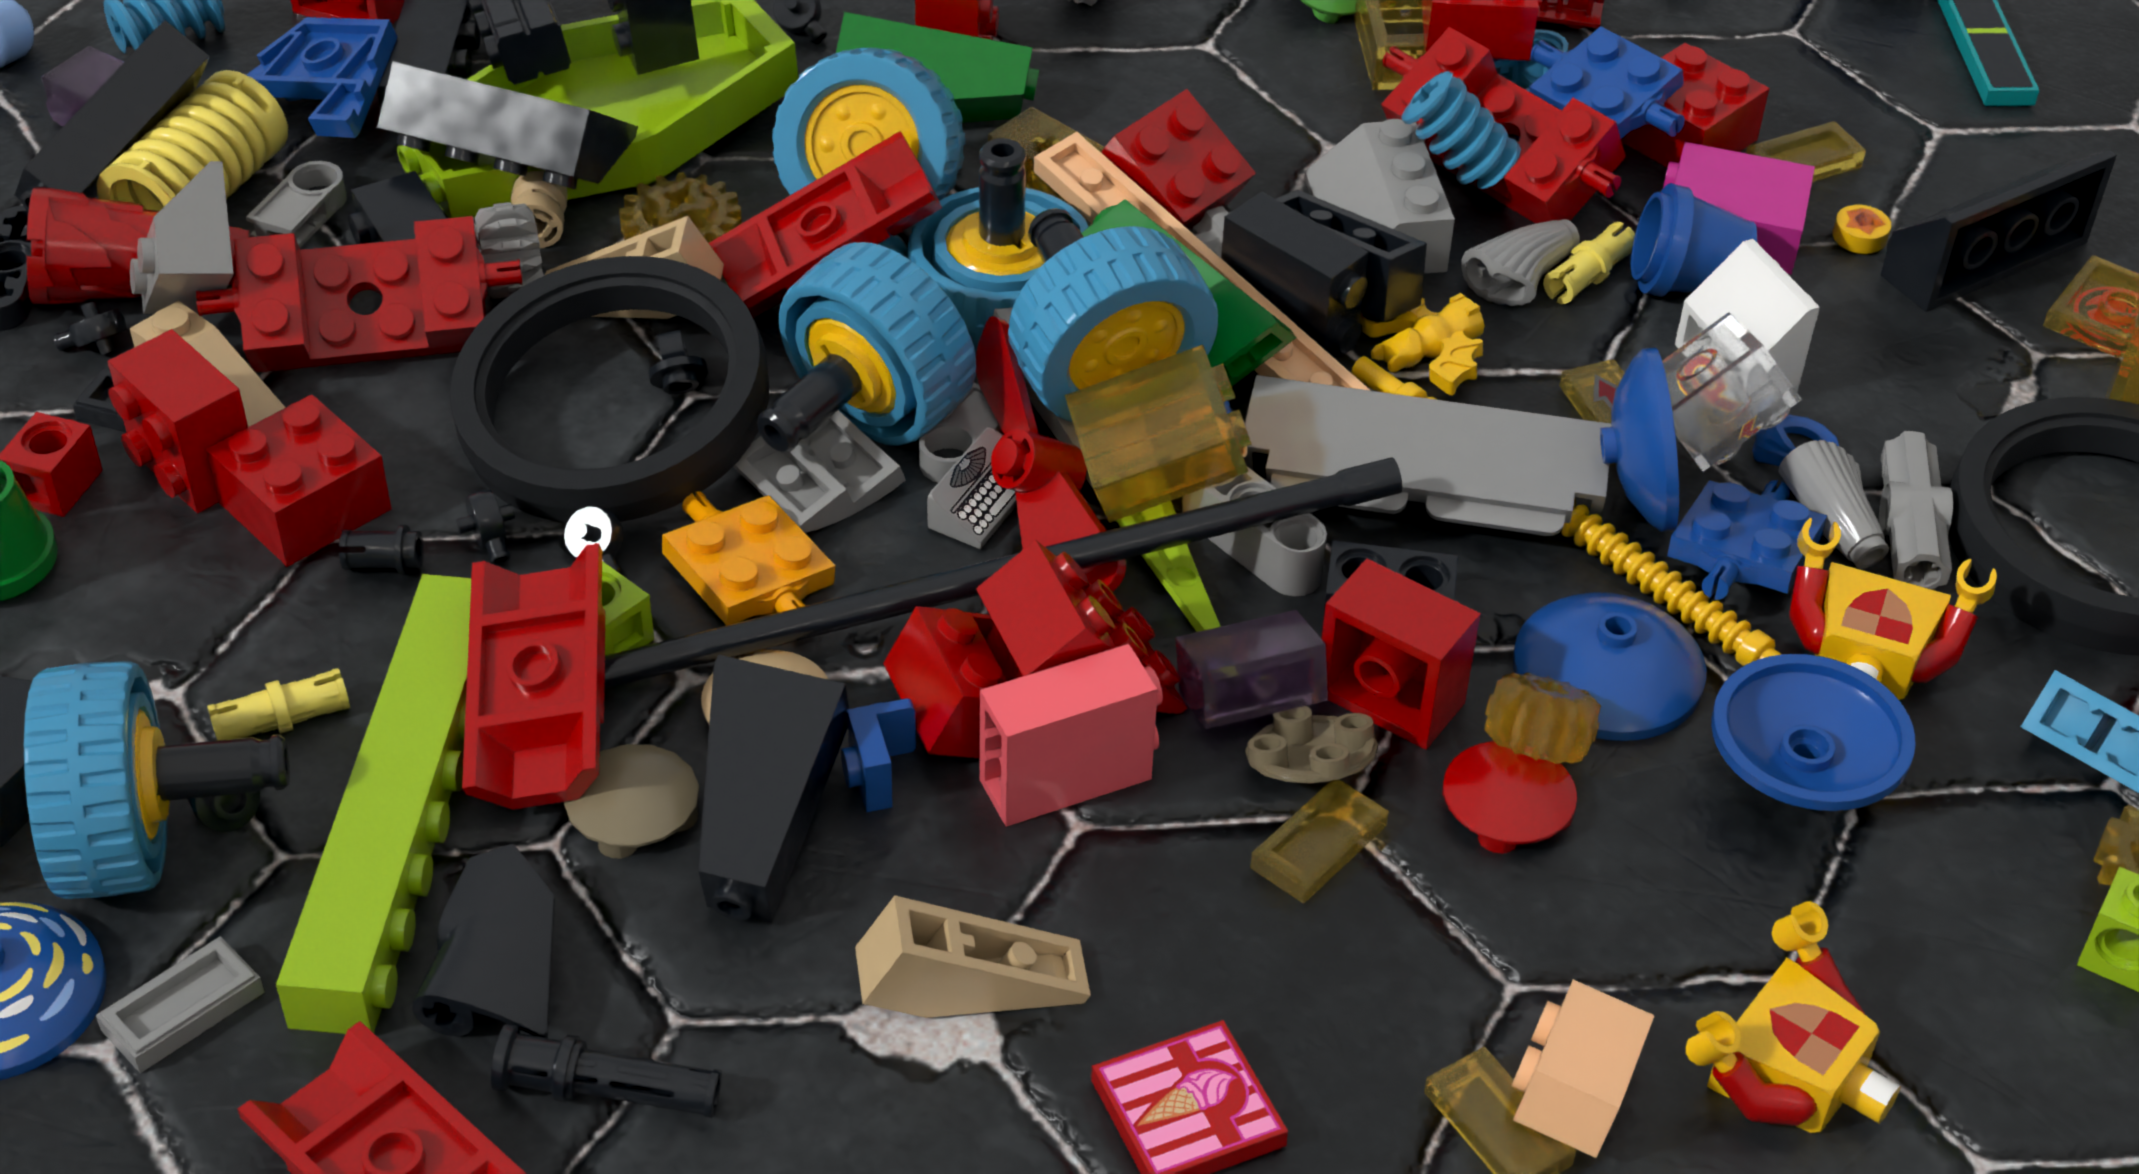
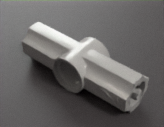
[1878,431,1953,590]

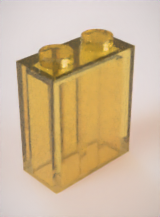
[1065,344,1252,523]

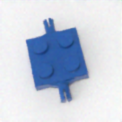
[1529,26,1685,139]
[1667,480,1827,600]

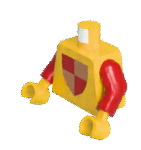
[1790,518,1997,700]
[1686,901,1901,1133]

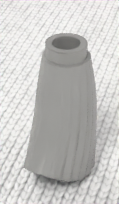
[1461,219,1580,306]
[1778,440,1889,569]

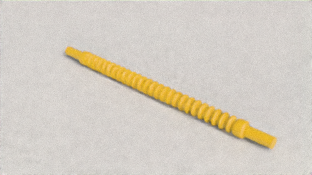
[1351,356,1782,666]

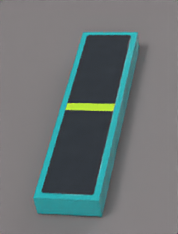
[1937,0,2040,106]

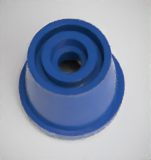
[1631,183,1757,297]

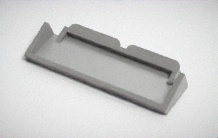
[1241,375,1611,536]

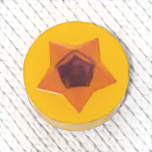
[1832,205,1891,254]

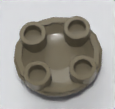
[1245,704,1378,783]
[564,744,699,858]

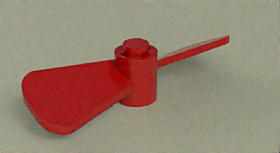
[976,316,1126,592]

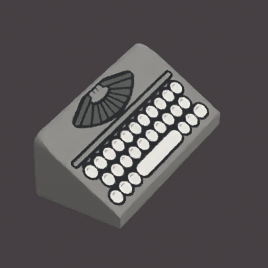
[927,426,1017,549]

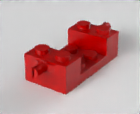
[1381,27,1626,224]
[196,216,523,373]

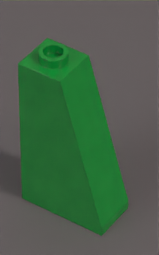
[836,12,1039,123]
[1082,199,1296,401]

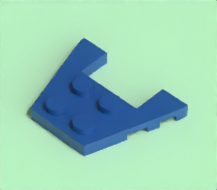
[245,17,398,138]

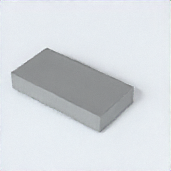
[96,936,265,1073]

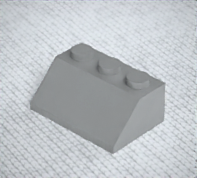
[1304,119,1455,274]

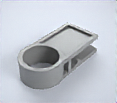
[246,161,347,248]
[919,383,1004,483]

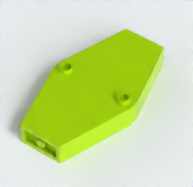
[397,0,799,219]

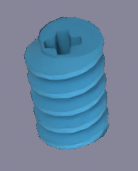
[103,0,225,54]
[1401,71,1521,189]

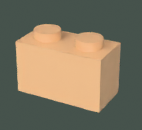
[1511,979,1655,1158]

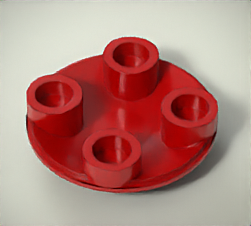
[1442,741,1577,854]

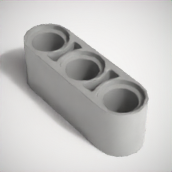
[1182,449,1327,597]

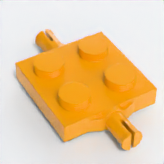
[662,491,835,625]

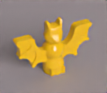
[1360,293,1484,395]

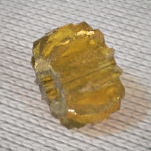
[1484,672,1601,764]

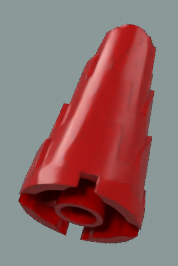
[26,187,250,304]

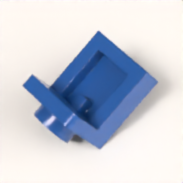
[841,698,916,812]

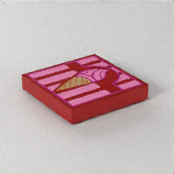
[1091,1020,1288,1174]

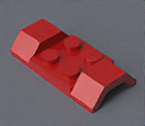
[709,131,943,318]
[462,543,606,810]
[237,1021,526,1174]

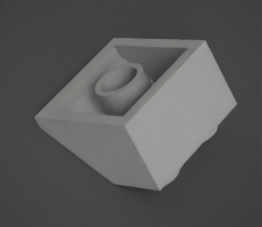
[130,161,233,314]

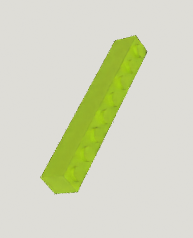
[276,574,471,1034]

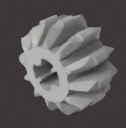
[475,202,543,299]

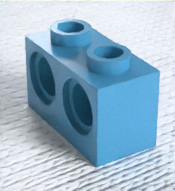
[2021,670,2139,793]

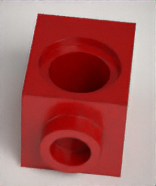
[0,411,103,517]

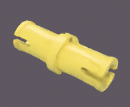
[1543,222,1635,304]
[207,668,350,740]

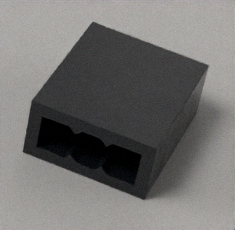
[1221,191,1369,358]

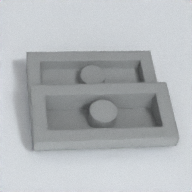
[733,410,906,533]

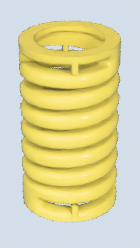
[96,70,288,211]

